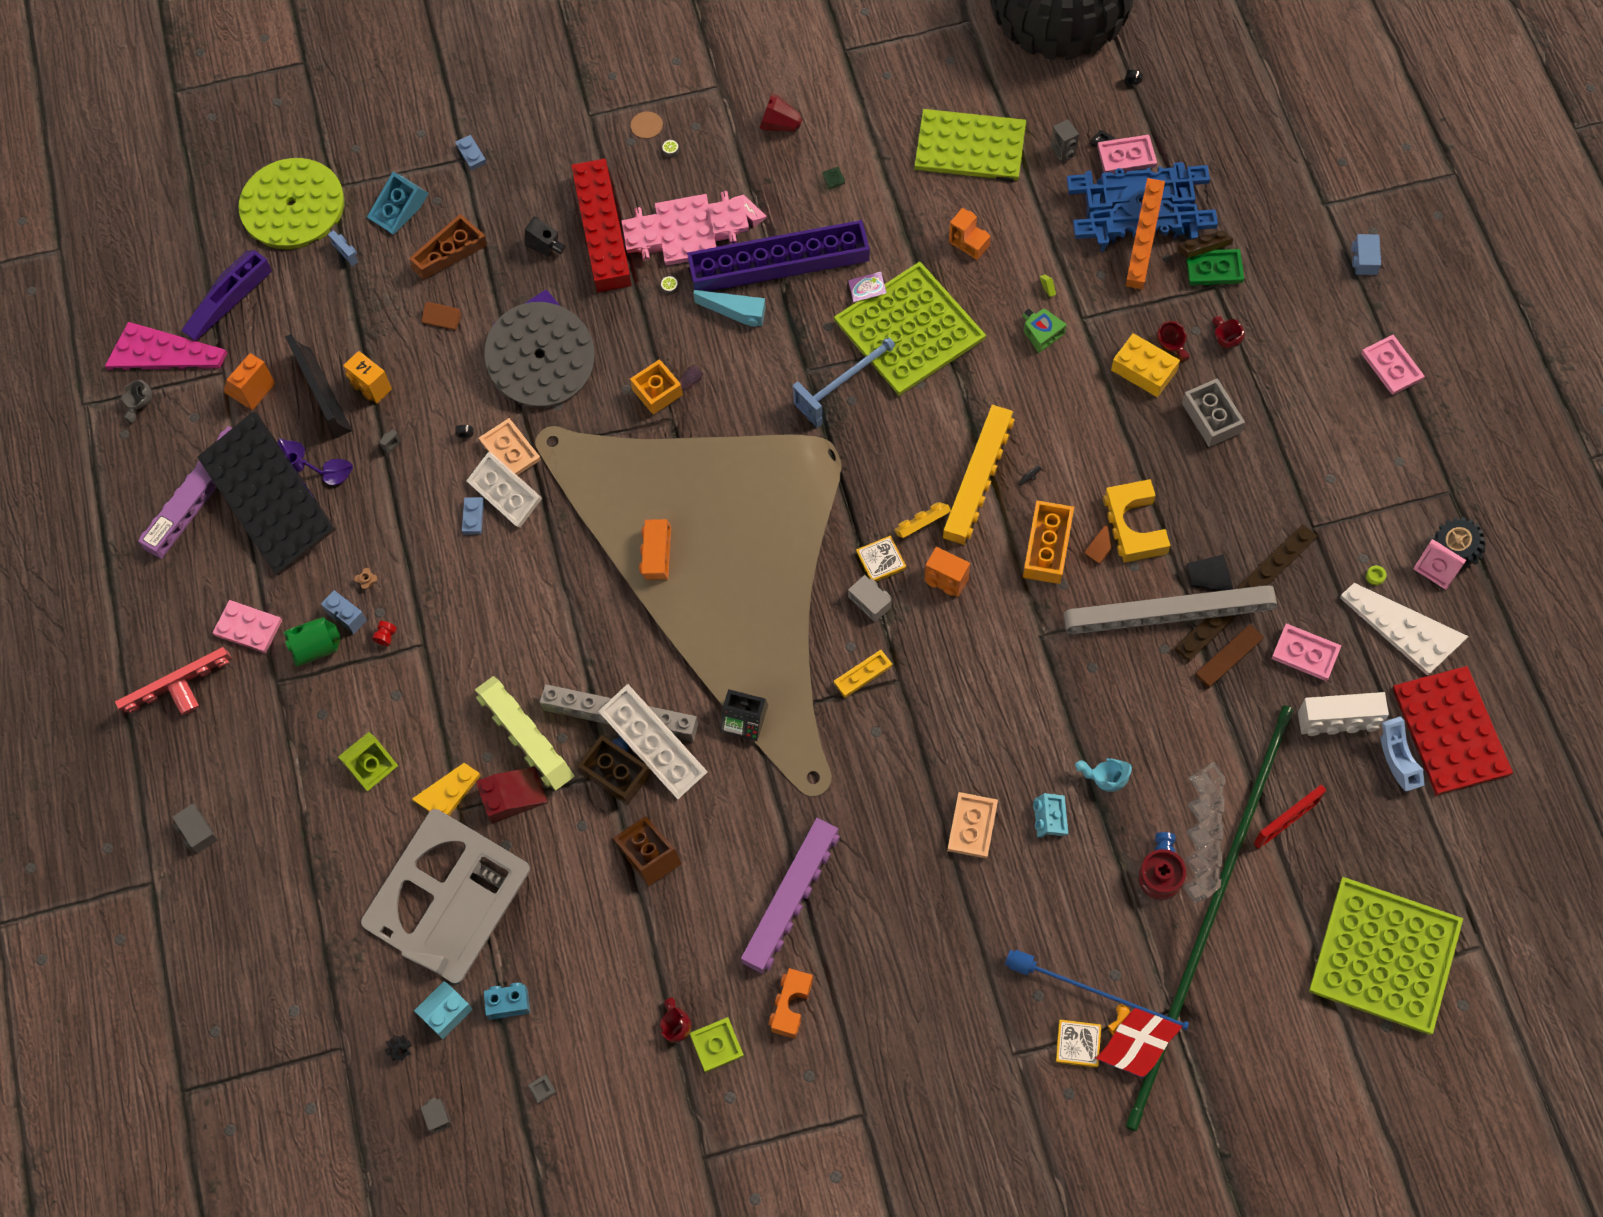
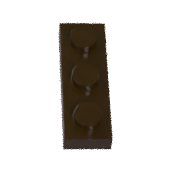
[1177,230,1233,258]

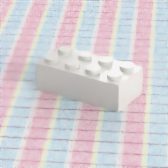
[1298,692,1389,736]

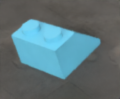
[414,981,473,1039]

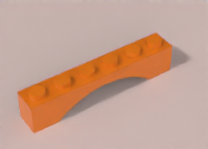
[1125,178,1165,289]

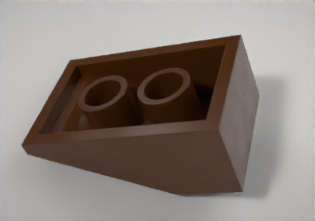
[613,816,682,887]

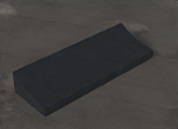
[285,334,353,438]

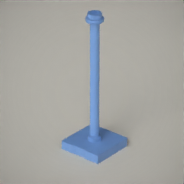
[792,338,895,428]

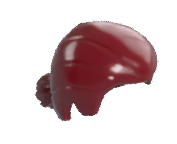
[1212,315,1245,348]
[1157,321,1190,362]
[660,997,691,1043]

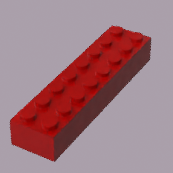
[571,158,632,293]

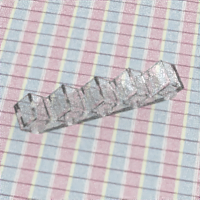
[1183,761,1225,903]

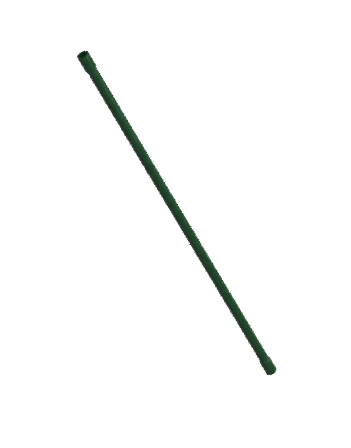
[1125,705,1294,1132]

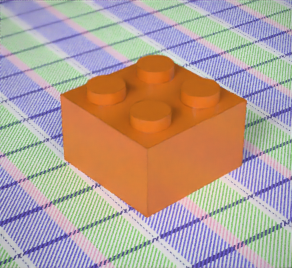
[924,547,970,597]

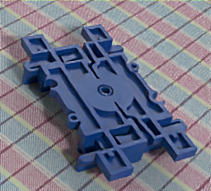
[1066,162,1218,252]

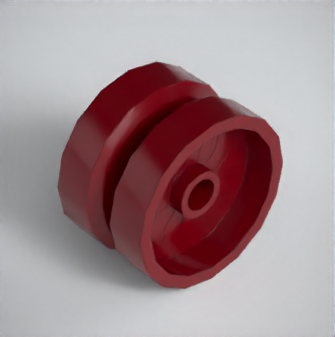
[1138,849,1186,900]

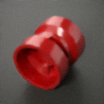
[372,621,397,646]

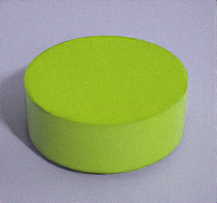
[1366,565,1387,586]

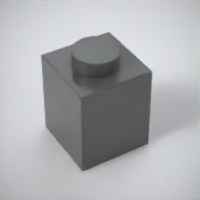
[420,1098,453,1134]

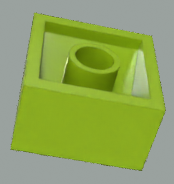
[338,732,398,791]

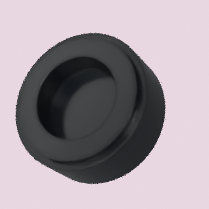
[1125,70,1143,85]
[455,425,474,438]

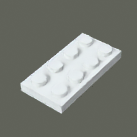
[467,452,542,527]

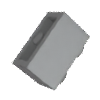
[848,575,892,622]

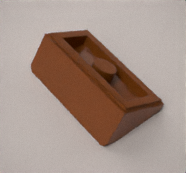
[422,302,461,330]

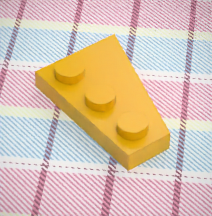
[412,763,481,816]

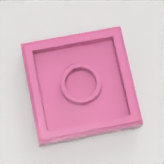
[1413,539,1466,590]

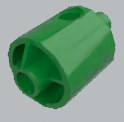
[283,616,341,667]

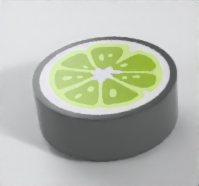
[662,140,679,157]
[660,276,679,294]

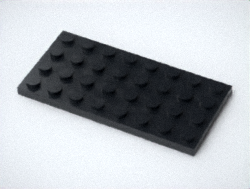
[197,411,336,575]

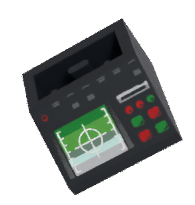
[720,689,769,742]

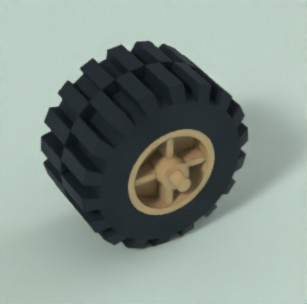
[1434,517,1486,570]

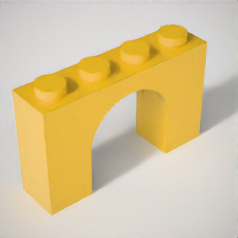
[1103,479,1170,562]

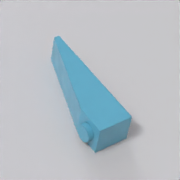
[693,290,766,327]

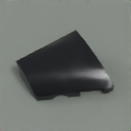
[1185,554,1233,591]

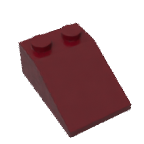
[476,767,548,824]

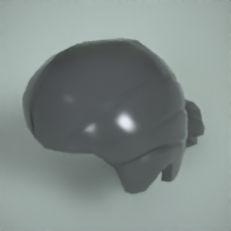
[121,380,152,423]

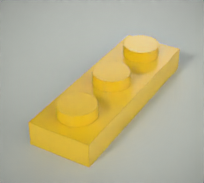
[894,502,951,538]
[834,650,892,698]

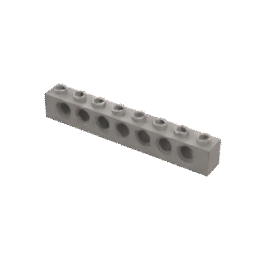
[540,684,698,742]

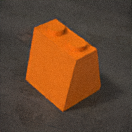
[224,353,275,410]

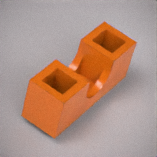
[769,968,813,1039]

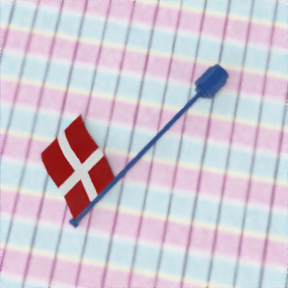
[1005,950,1189,1078]

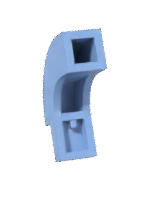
[1380,717,1424,791]

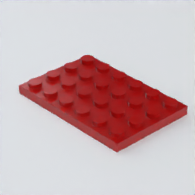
[1392,666,1513,796]

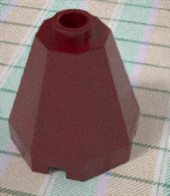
[759,93,803,132]

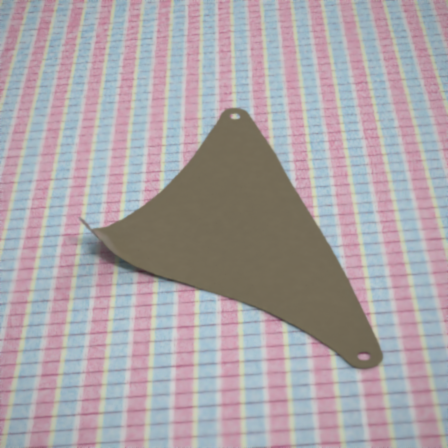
[535,426,842,796]

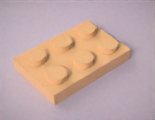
[479,418,541,476]
[947,792,998,859]

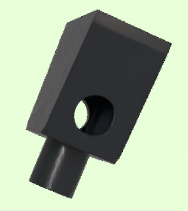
[525,216,565,256]

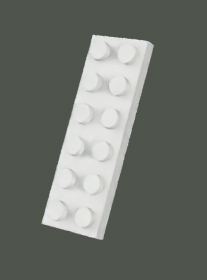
[598,684,707,799]

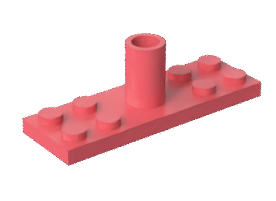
[115,647,232,715]

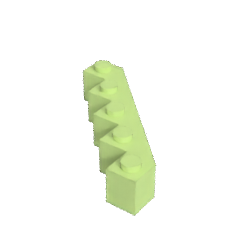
[475,676,575,790]

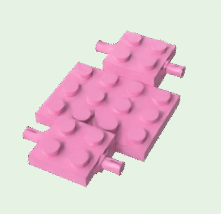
[622,191,749,266]

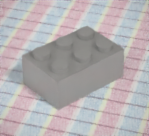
[1182,378,1245,447]

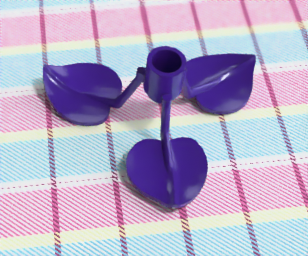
[278,438,353,486]

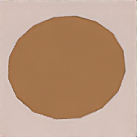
[631,112,663,138]

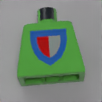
[1022,309,1067,353]

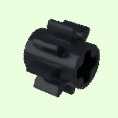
[385,1035,412,1061]

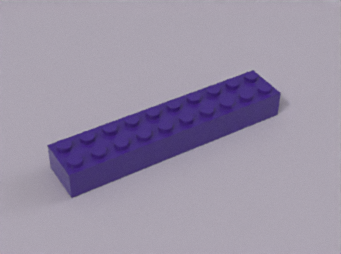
[687,220,870,292]

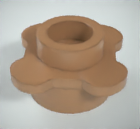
[355,568,378,589]

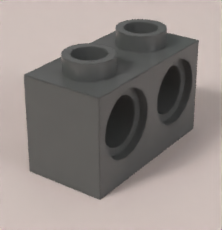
[1050,119,1079,162]

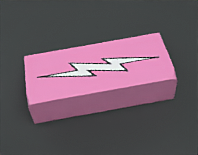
[730,195,767,228]

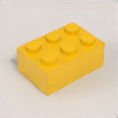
[1111,333,1180,398]

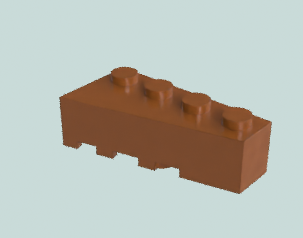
[409,214,487,280]

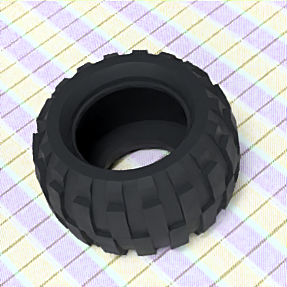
[990,0,1133,60]

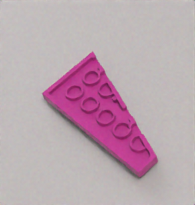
[105,322,227,370]

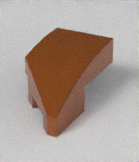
[1084,525,1112,564]

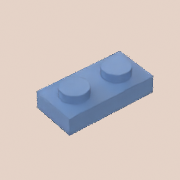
[455,135,487,171]
[328,230,358,266]
[462,497,484,534]

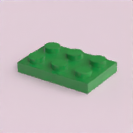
[1186,249,1244,285]

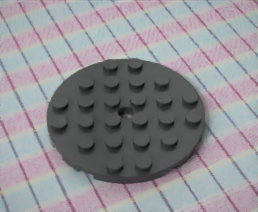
[484,302,594,408]

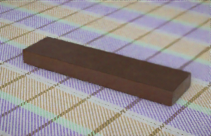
[1195,625,1264,688]

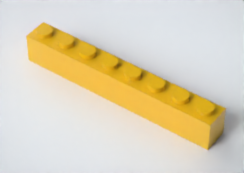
[943,405,1015,545]

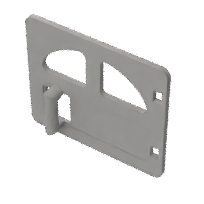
[361,809,530,983]

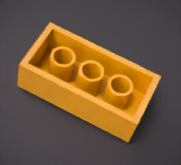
[1023,501,1074,584]

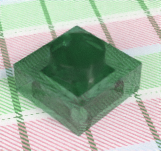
[822,167,845,189]

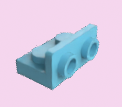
[1033,793,1068,837]

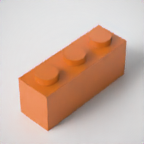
[639,519,671,580]

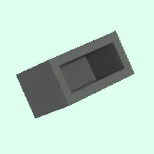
[173,804,218,854]

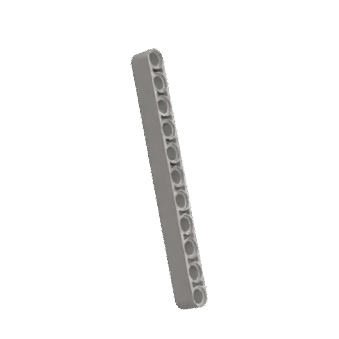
[1063,586,1278,634]

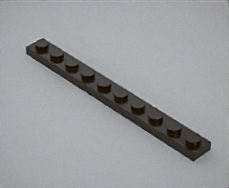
[1175,524,1317,662]

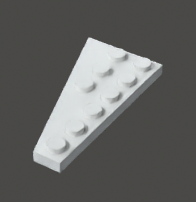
[1340,583,1468,676]

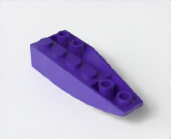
[182,250,272,341]

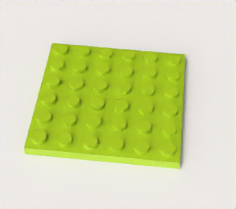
[834,262,986,396]
[1308,877,1463,1035]

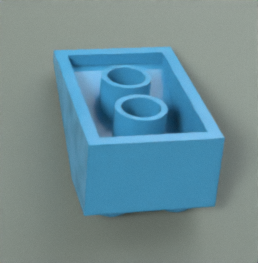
[367,172,429,234]

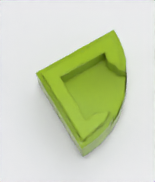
[1039,274,1056,297]

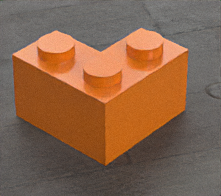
[949,208,991,260]

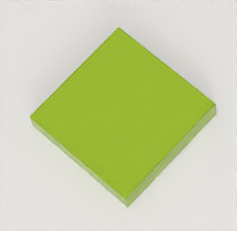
[690,1017,744,1073]

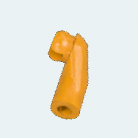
[1108,1004,1131,1035]

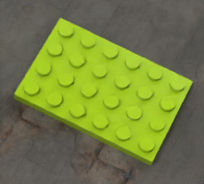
[914,109,1026,181]

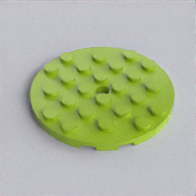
[239,158,345,249]

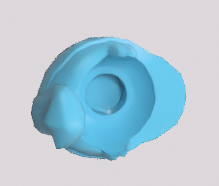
[1075,758,1132,792]

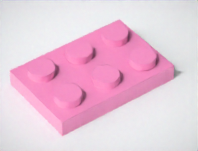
[1097,135,1157,174]
[1361,335,1425,395]
[213,600,282,654]
[1271,624,1341,681]

